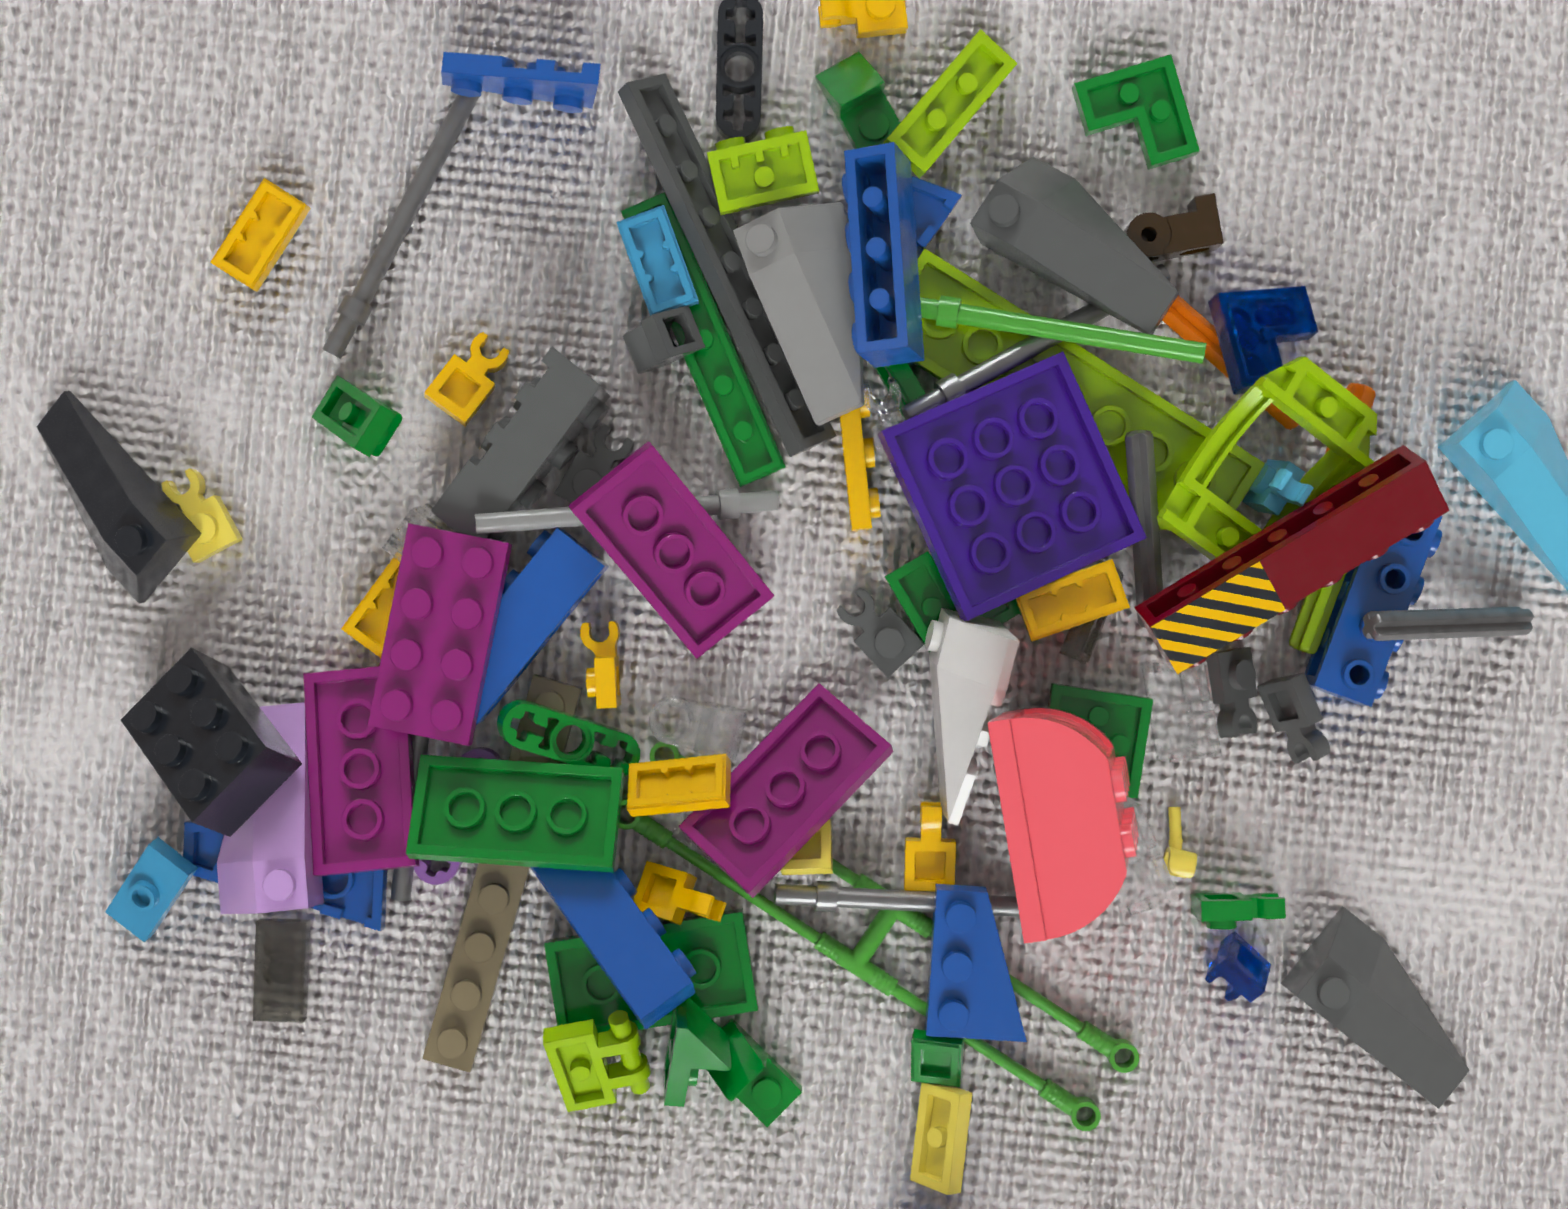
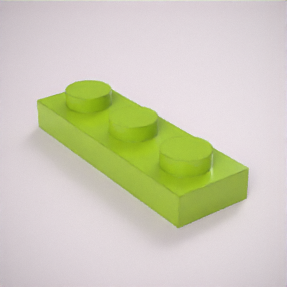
[882,29,1018,178]

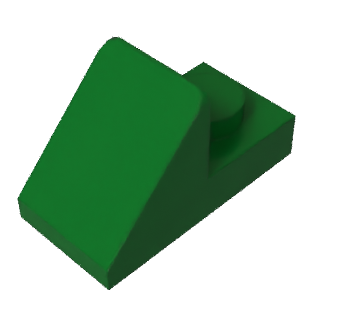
[815,51,900,149]
[312,375,402,457]
[663,998,731,1107]
[707,1018,802,1127]

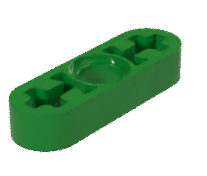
[497,700,640,776]

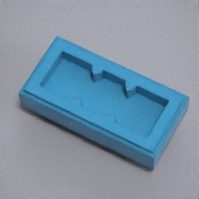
[616,205,699,316]
[105,837,198,942]

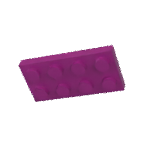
[568,441,774,659]
[367,523,512,746]
[303,666,420,876]
[678,683,894,898]

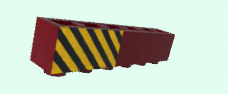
[1134,445,1450,674]

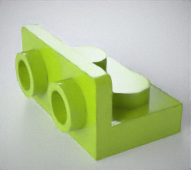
[707,126,819,215]

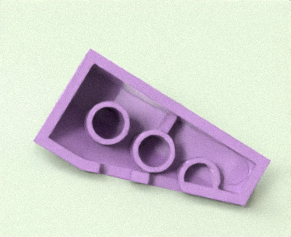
[217,702,324,914]

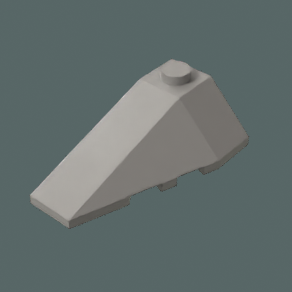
[733,202,864,426]

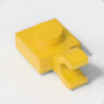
[818,0,908,39]
[580,621,621,709]
[904,801,956,892]
[633,861,727,925]

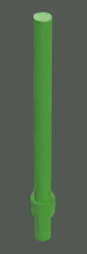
[920,295,1206,364]

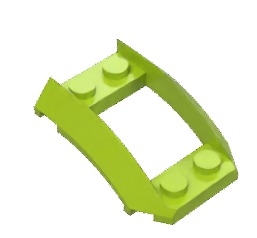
[1157,356,1377,560]

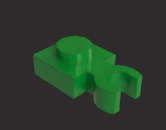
[1190,892,1286,930]

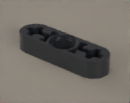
[715,0,764,143]

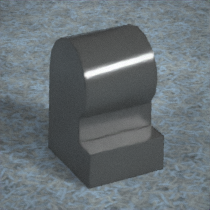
[623,305,705,374]

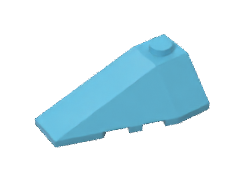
[1438,380,1568,591]

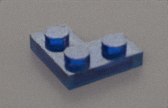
[1208,286,1319,395]

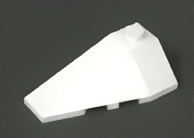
[925,608,1020,825]

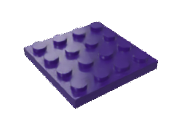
[877,352,1147,621]

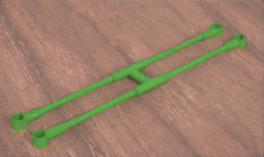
[619,740,1139,1131]

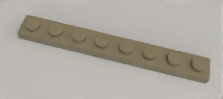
[422,674,583,1073]

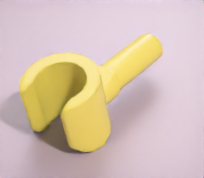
[1162,807,1197,878]

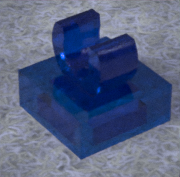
[1205,931,1271,1003]

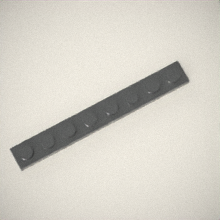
[618,73,836,457]

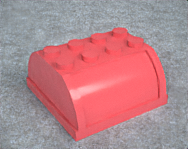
[987,707,1139,944]

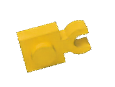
[424,332,509,427]

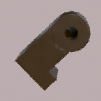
[1124,193,1224,262]

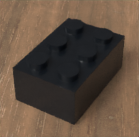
[121,647,302,837]

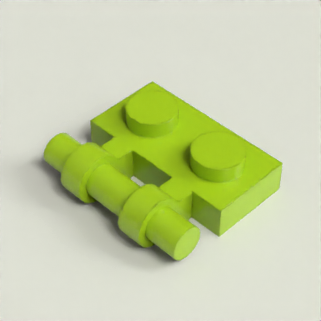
[543,1010,651,1112]

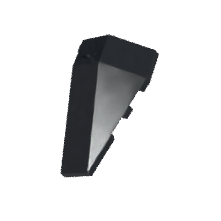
[36,391,202,604]

